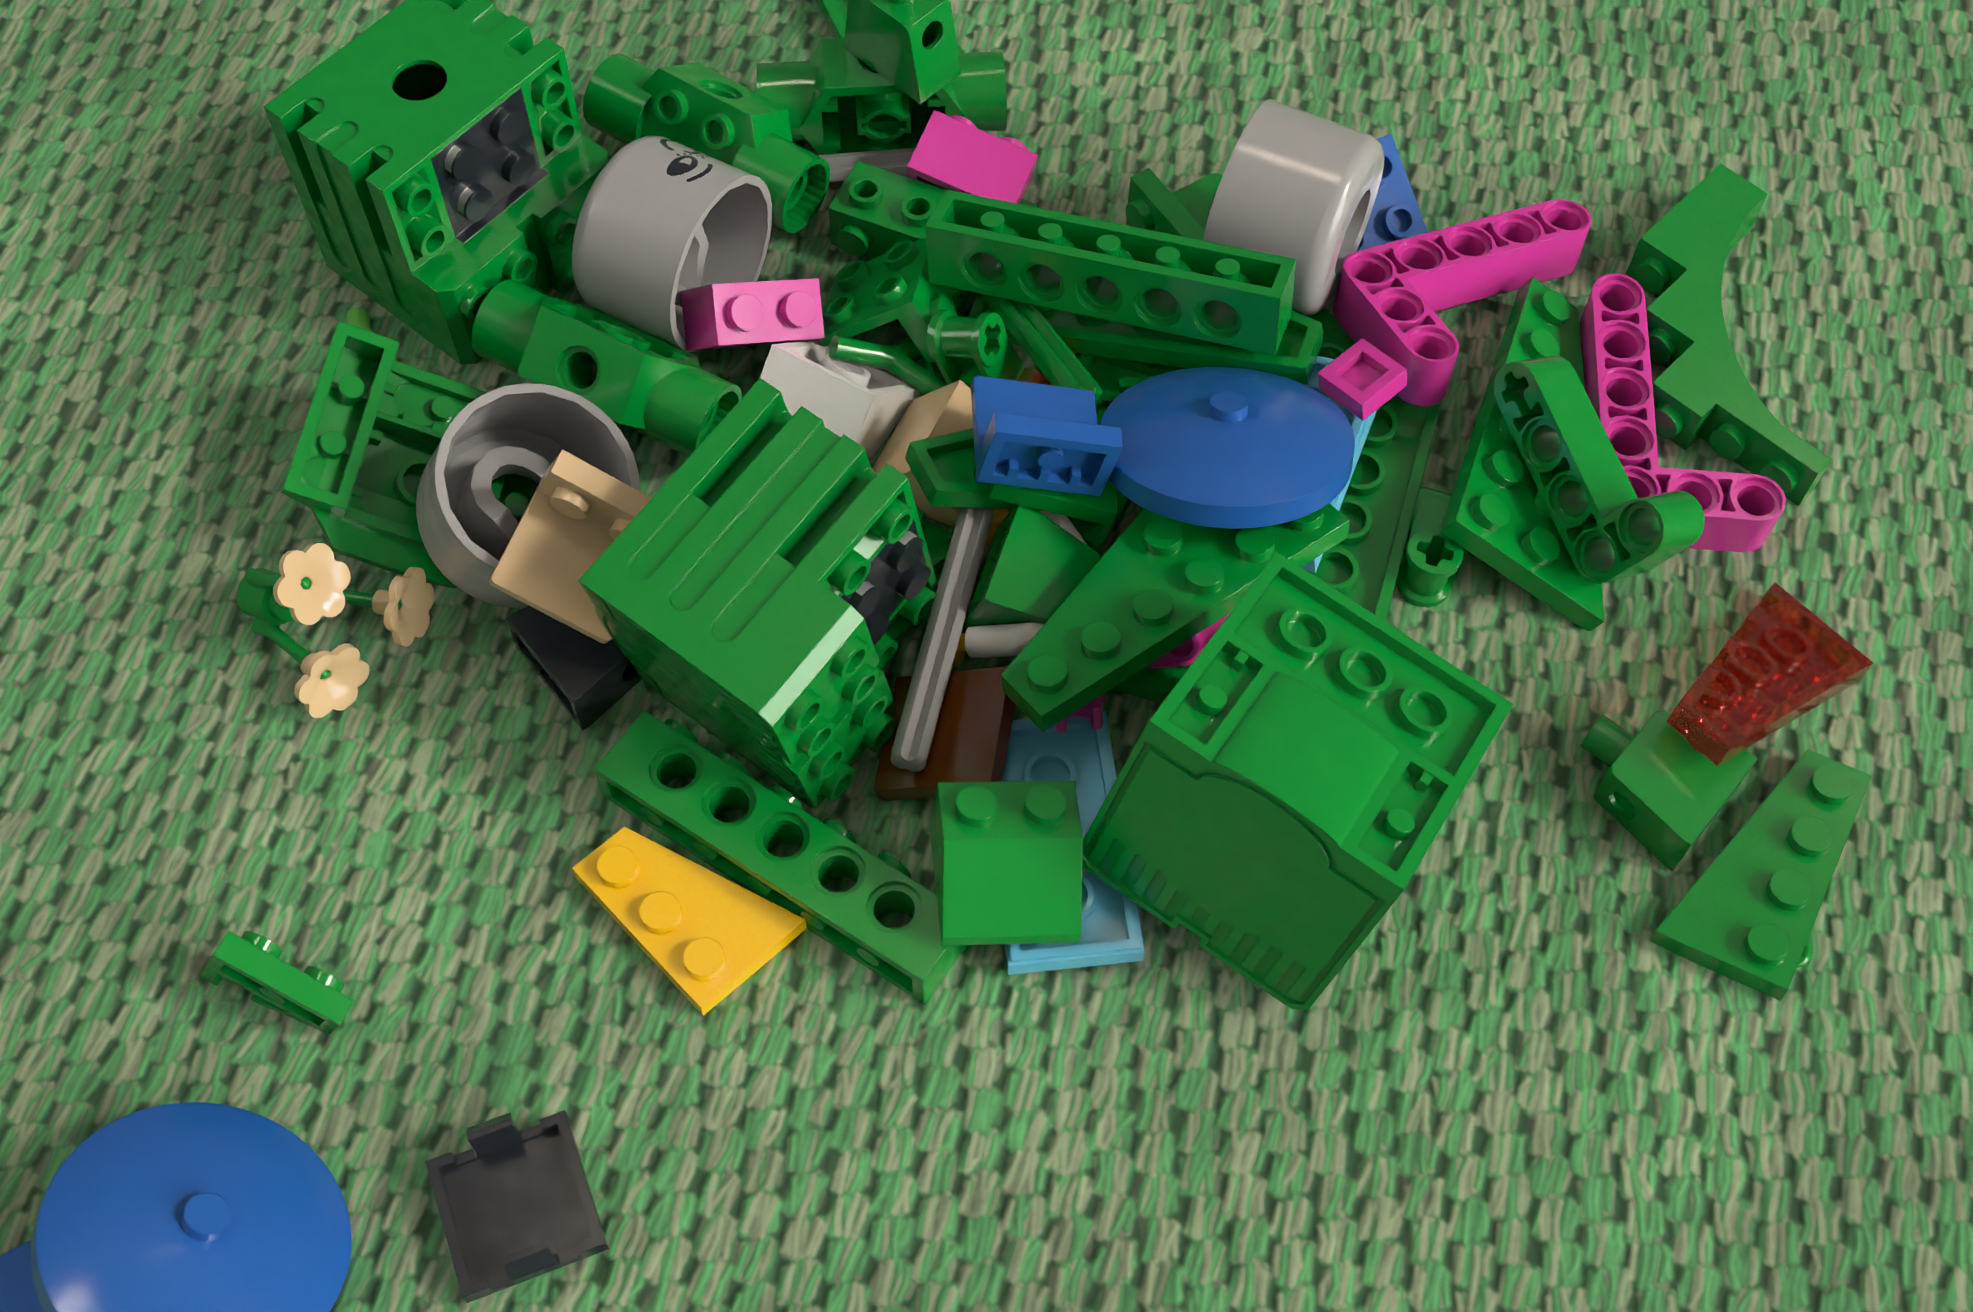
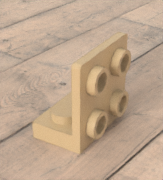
[490,450,652,644]

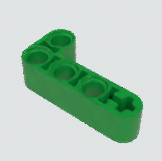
[1494,356,1705,584]

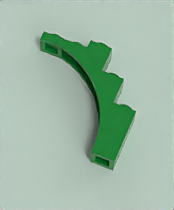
[1626,164,1832,506]

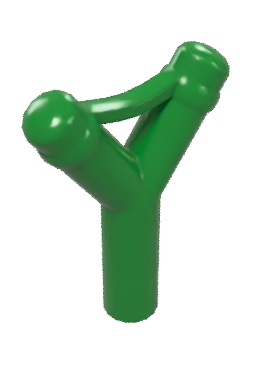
[829,335,946,395]

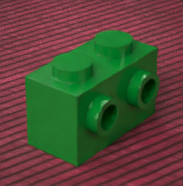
[828,160,946,259]

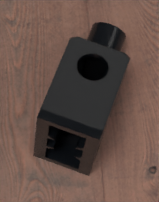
[506,606,641,731]

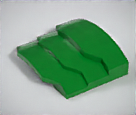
[282,321,539,588]

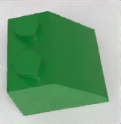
[930,781,1083,946]

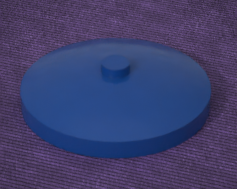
[1101,367,1355,528]
[31,1102,352,1312]

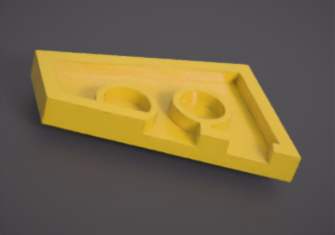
[572,826,807,1016]

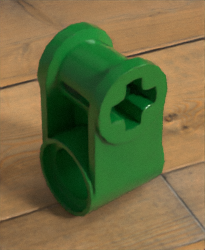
[927,309,1023,389]
[1396,486,1467,608]

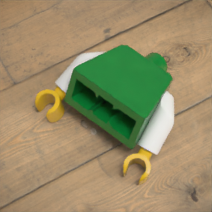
[952,505,1101,668]

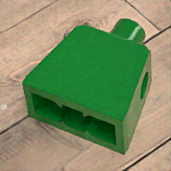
[844,0,961,104]
[1580,711,1758,871]

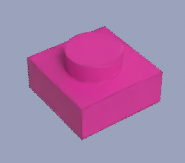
[1318,338,1407,421]

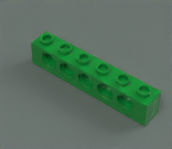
[925,190,1296,355]
[594,710,968,1005]

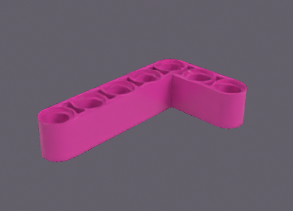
[1332,199,1591,407]
[1579,273,1786,552]

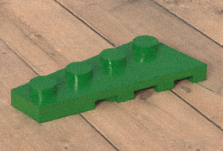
[1650,749,1872,1001]

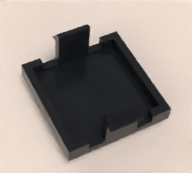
[425,1110,609,1303]

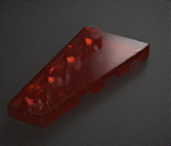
[1666,582,1873,766]

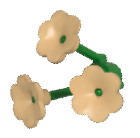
[237,543,434,718]

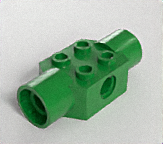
[757,38,1007,155]
[583,54,830,233]
[472,279,742,457]

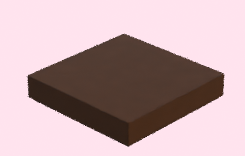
[873,666,1015,801]

